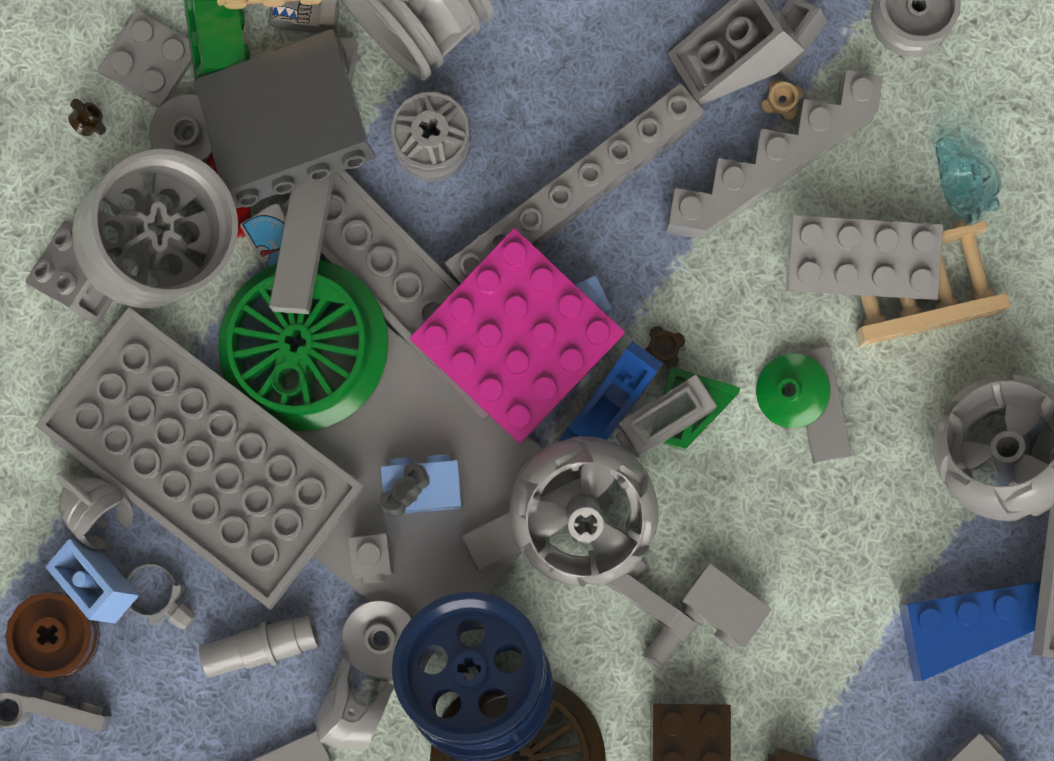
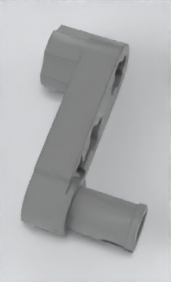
[605,561,697,670]

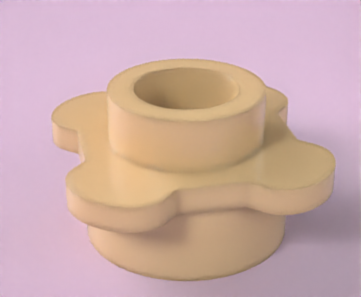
[762,79,803,120]

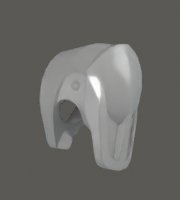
[316,659,394,751]

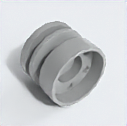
[391,92,471,183]

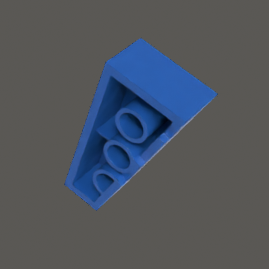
[899,582,1041,681]

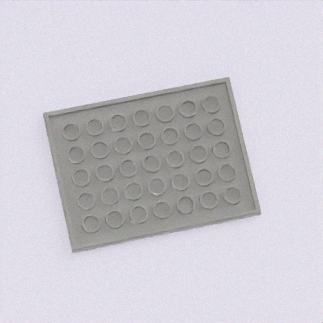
[268,304,578,657]

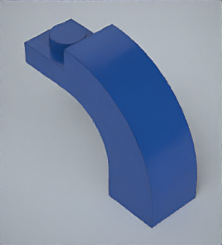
[558,341,663,472]

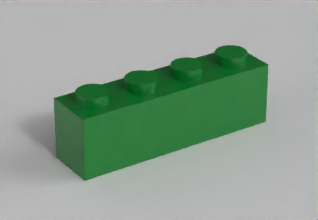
[183,0,250,79]

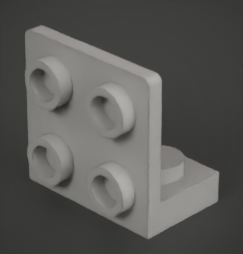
[26,221,137,326]

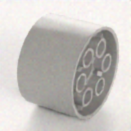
[72,149,238,308]

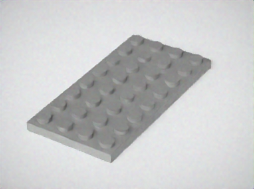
[35,307,366,610]

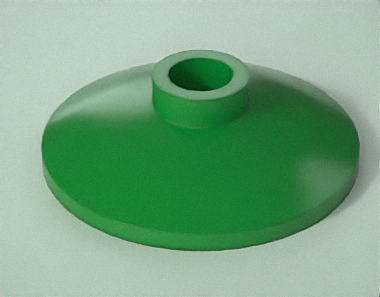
[756,353,831,428]

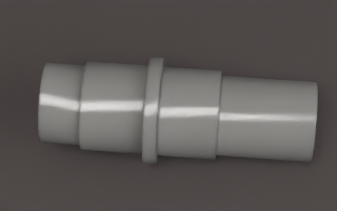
[199,614,320,678]

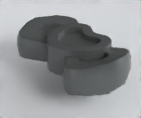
[380,464,430,516]

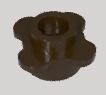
[68,99,106,137]
[644,326,685,368]

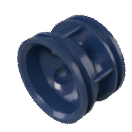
[392,592,554,761]

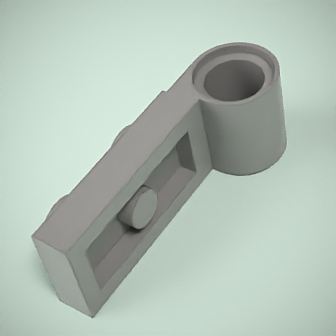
[0,691,112,732]

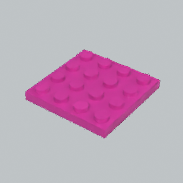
[409,228,625,444]

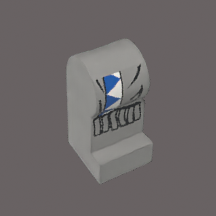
[268,0,340,34]

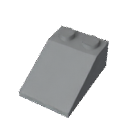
[667,0,805,105]

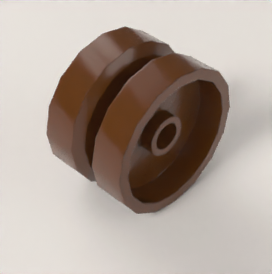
[5,592,101,678]

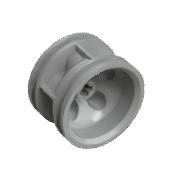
[341,0,495,81]

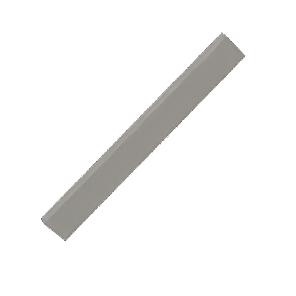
[269,37,359,314]

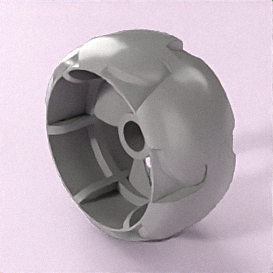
[933,374,1054,522]
[510,436,659,586]

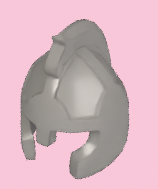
[57,473,133,550]

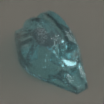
[935,136,1001,226]

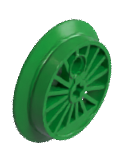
[218,260,389,431]

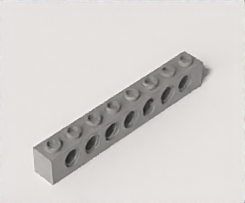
[445,83,704,285]

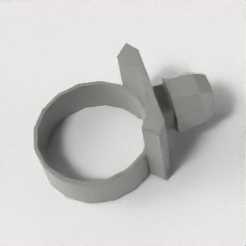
[126,564,196,629]

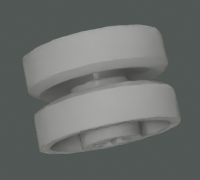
[871,0,961,57]

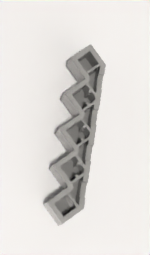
[666,70,883,239]

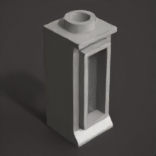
[616,374,717,459]

